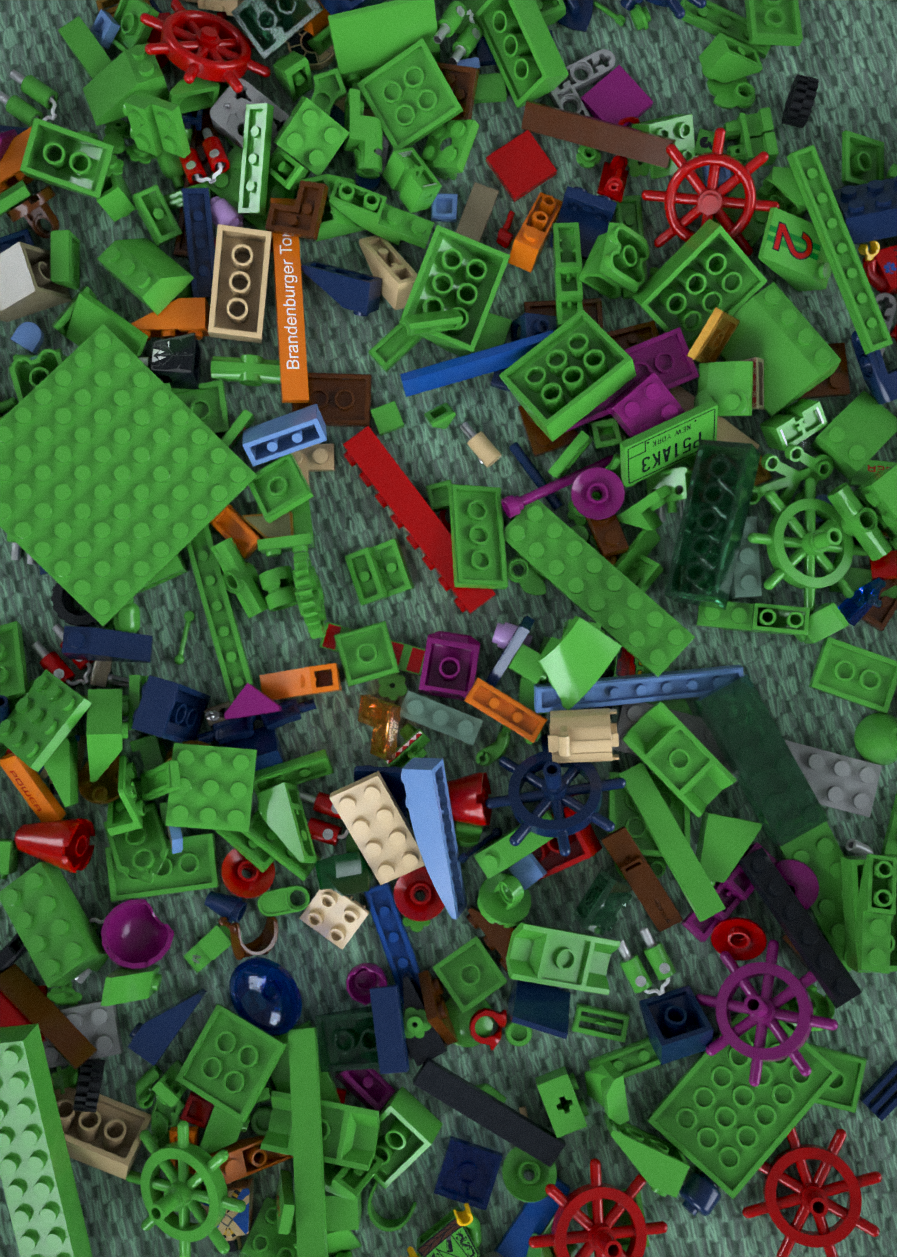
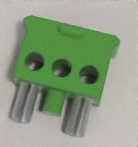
[646,467,696,522]

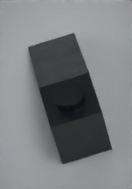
[403,971,447,1067]

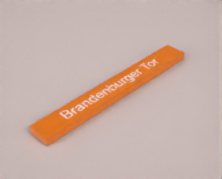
[270,198,309,403]

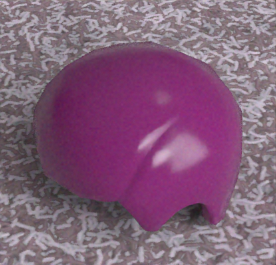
[346,963,387,1006]

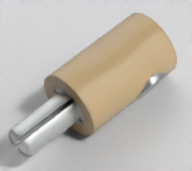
[460,422,502,468]

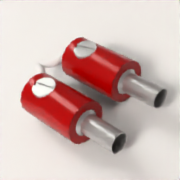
[179,128,230,185]
[32,623,94,686]
[299,791,349,847]

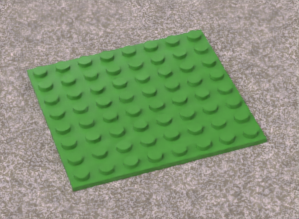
[0,324,258,627]

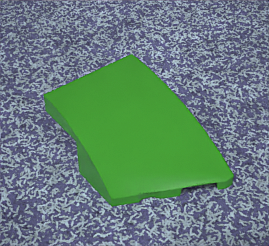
[538,616,622,710]

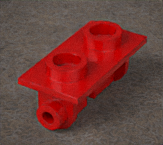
[597,155,629,203]

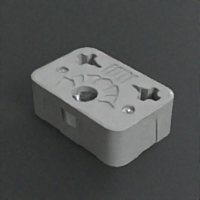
[210,78,289,157]

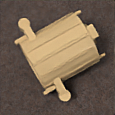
[548,708,619,763]

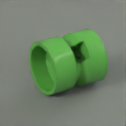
[258,566,298,612]

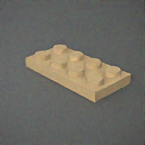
[329,771,425,885]

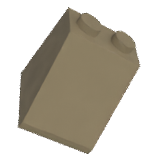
[0,241,71,322]

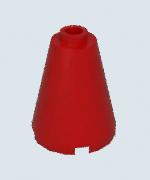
[447,772,492,826]
[14,818,95,873]

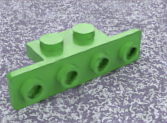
[614,529,664,593]

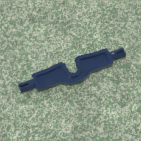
[197,698,316,745]

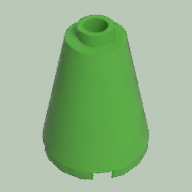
[854,712,897,766]

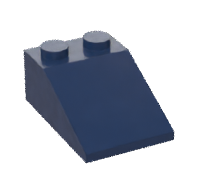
[131,675,211,743]
[507,980,570,1039]

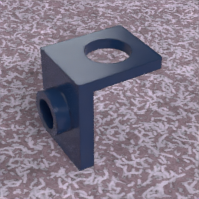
[511,313,557,342]

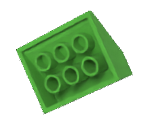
[328,0,440,87]
[631,219,767,351]
[399,225,510,356]
[720,282,841,418]
[499,309,636,442]

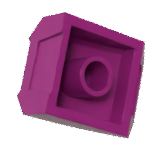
[419,631,480,701]

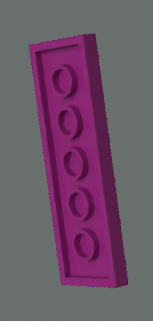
[564,327,699,433]

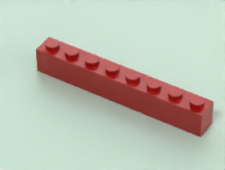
[343,426,496,615]

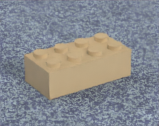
[208,224,272,344]

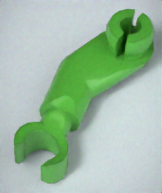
[476,724,511,766]

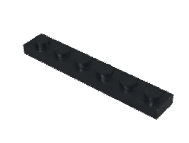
[738,848,862,1009]

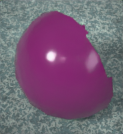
[101,899,174,970]

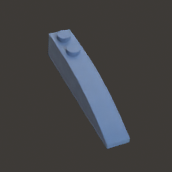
[401,757,467,919]

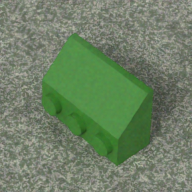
[97,238,194,316]

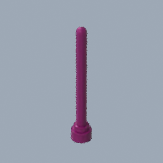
[501,455,614,518]

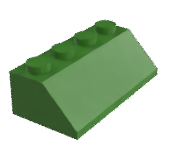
[474,0,569,108]

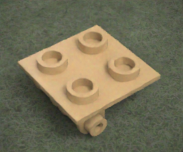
[299,889,370,950]

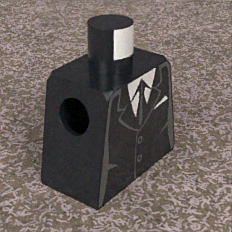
[139,333,202,390]

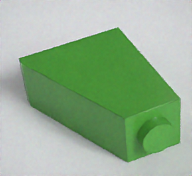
[696,811,762,886]

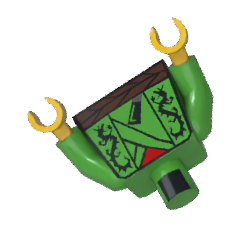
[400,1203,482,1257]

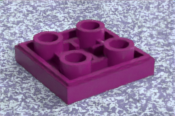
[581,65,653,127]

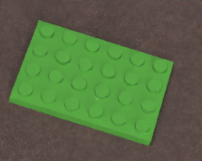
[647,1012,841,1199]

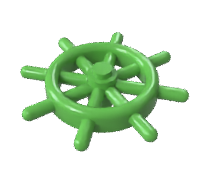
[748,477,868,613]
[126,1120,246,1257]

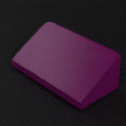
[335,1053,395,1112]

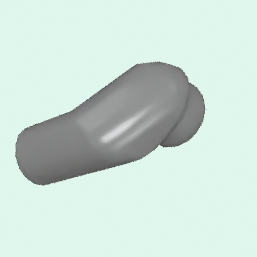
[846,838,873,856]

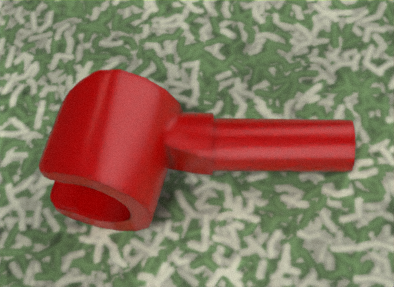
[496,211,515,248]

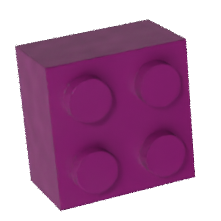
[606,372,685,438]

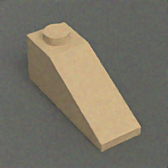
[359,235,418,310]

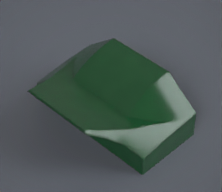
[315,851,373,896]

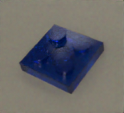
[434,1136,503,1211]

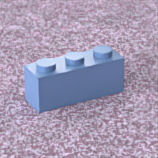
[242,404,327,467]

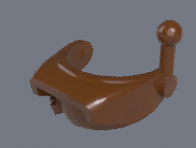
[218,916,279,960]

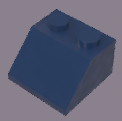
[639,985,713,1065]

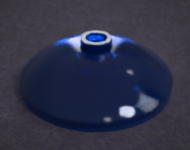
[229,957,302,1036]

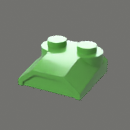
[694,361,753,417]

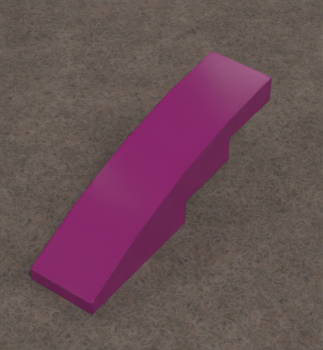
[681,842,777,942]

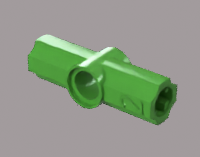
[210,354,281,387]
[827,482,892,561]
[210,537,268,618]

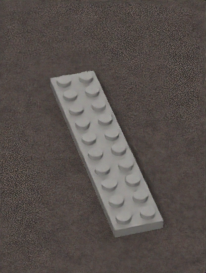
[612,702,882,817]

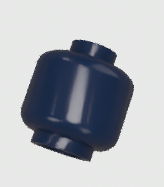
[679,1171,721,1216]

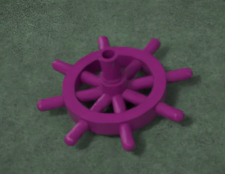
[695,939,838,1087]

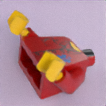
[858,241,897,295]

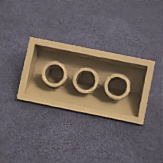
[51,1077,151,1180]

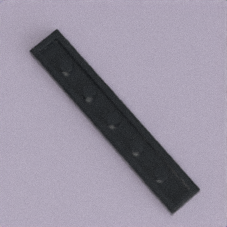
[413,1057,566,1167]

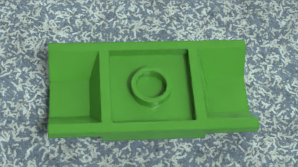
[622,701,737,818]
[506,922,621,995]
[260,1090,380,1171]

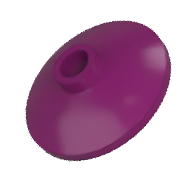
[571,467,625,520]
[774,859,819,910]

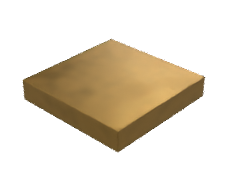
[687,307,740,363]

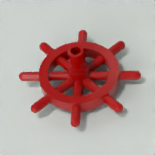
[140,0,271,93]
[641,127,780,256]
[742,1127,882,1257]
[528,1158,668,1257]

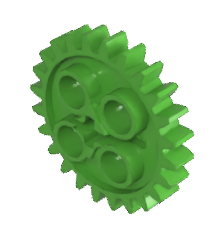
[292,551,327,639]

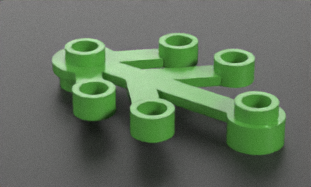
[736,444,834,516]

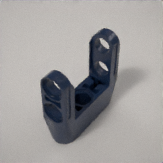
[851,331,897,405]

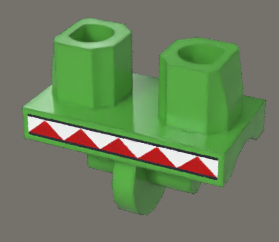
[380,723,431,768]

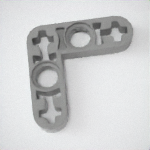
[548,49,616,117]

